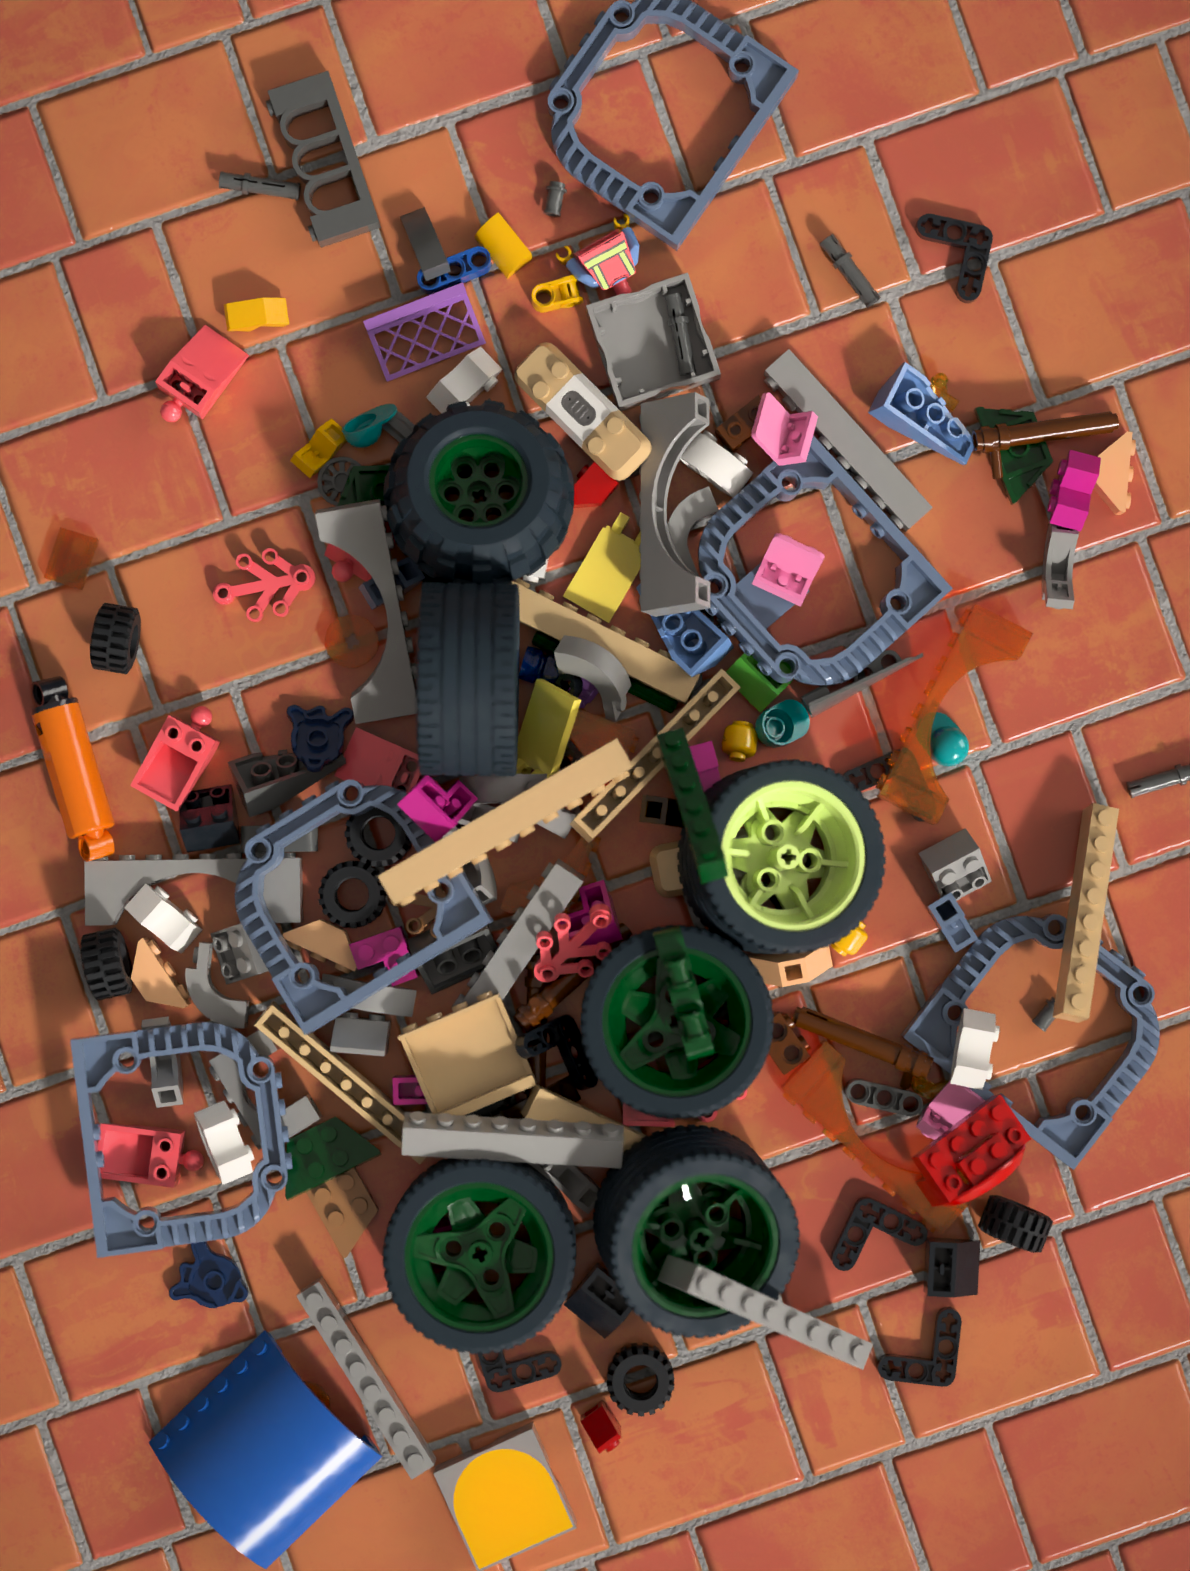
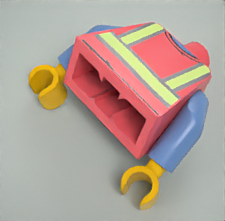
[556,214,640,295]

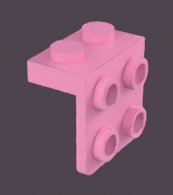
[752,392,818,466]
[752,533,824,607]
[916,1081,985,1140]

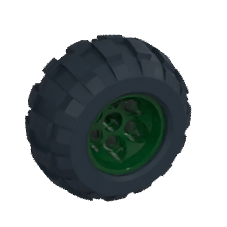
[383,400,574,585]

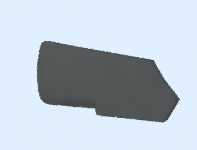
[800,650,924,718]

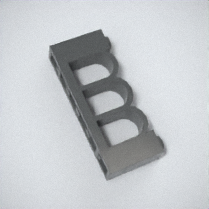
[266,71,381,248]

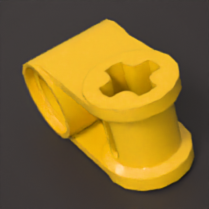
[531,275,584,313]

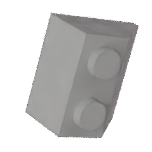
[330,1012,391,1056]

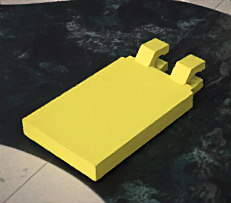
[563,512,641,623]
[516,679,581,778]

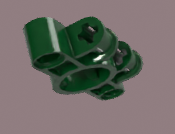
[653,925,714,1061]

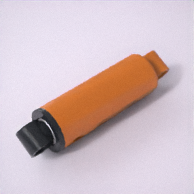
[30,676,115,862]

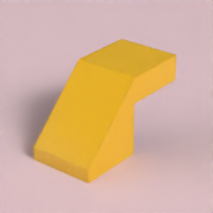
[224,298,289,331]
[290,418,347,478]

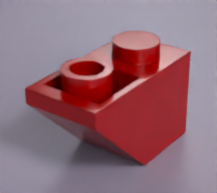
[574,462,619,508]
[580,1400,621,1454]

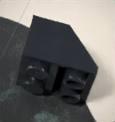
[179,784,240,853]
[923,1237,980,1298]
[563,1262,632,1339]

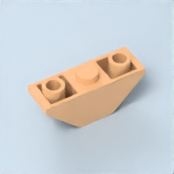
[1094,432,1136,515]
[283,919,358,974]
[131,937,191,1008]
[749,946,833,987]

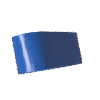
[417,246,492,295]

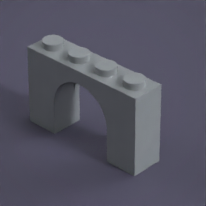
[209,1030,323,1150]

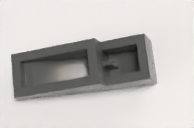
[400,207,451,281]

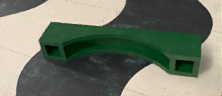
[657,727,729,884]

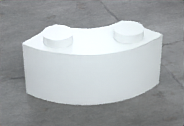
[426,347,503,414]
[680,430,753,498]
[124,883,203,954]
[950,1008,1000,1090]
[194,1101,254,1185]

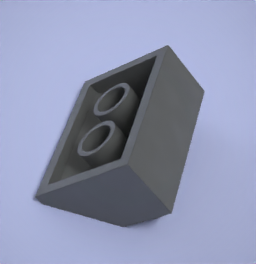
[406,925,498,994]

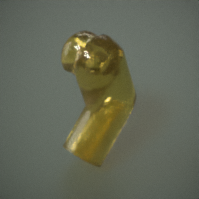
[930,373,959,412]
[911,1076,948,1099]

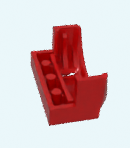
[911,1094,1031,1206]

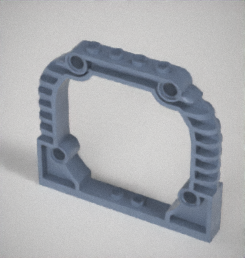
[548,0,799,251]
[698,435,953,686]
[235,780,494,1035]
[900,914,1160,1170]
[70,1022,293,1258]

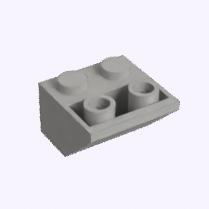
[918,828,992,901]
[211,923,269,985]

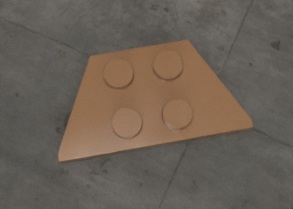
[306,1168,379,1259]

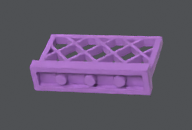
[363,282,486,382]

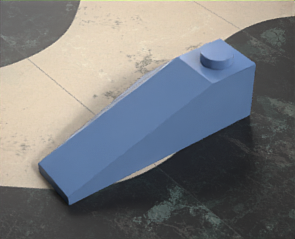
[868,362,974,465]
[636,583,734,678]

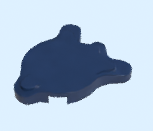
[287,705,354,772]
[169,1241,248,1308]

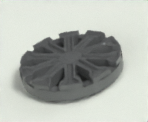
[317,457,361,506]

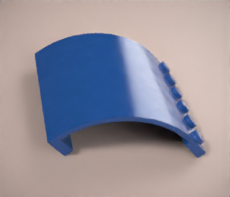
[149,1330,383,1569]

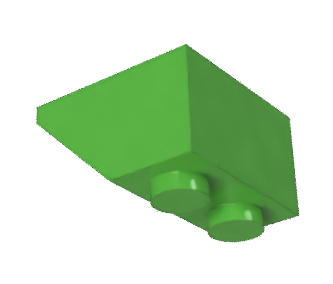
[726,653,794,713]

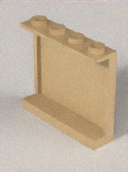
[397,990,537,1116]

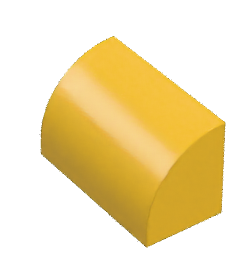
[474,212,532,279]

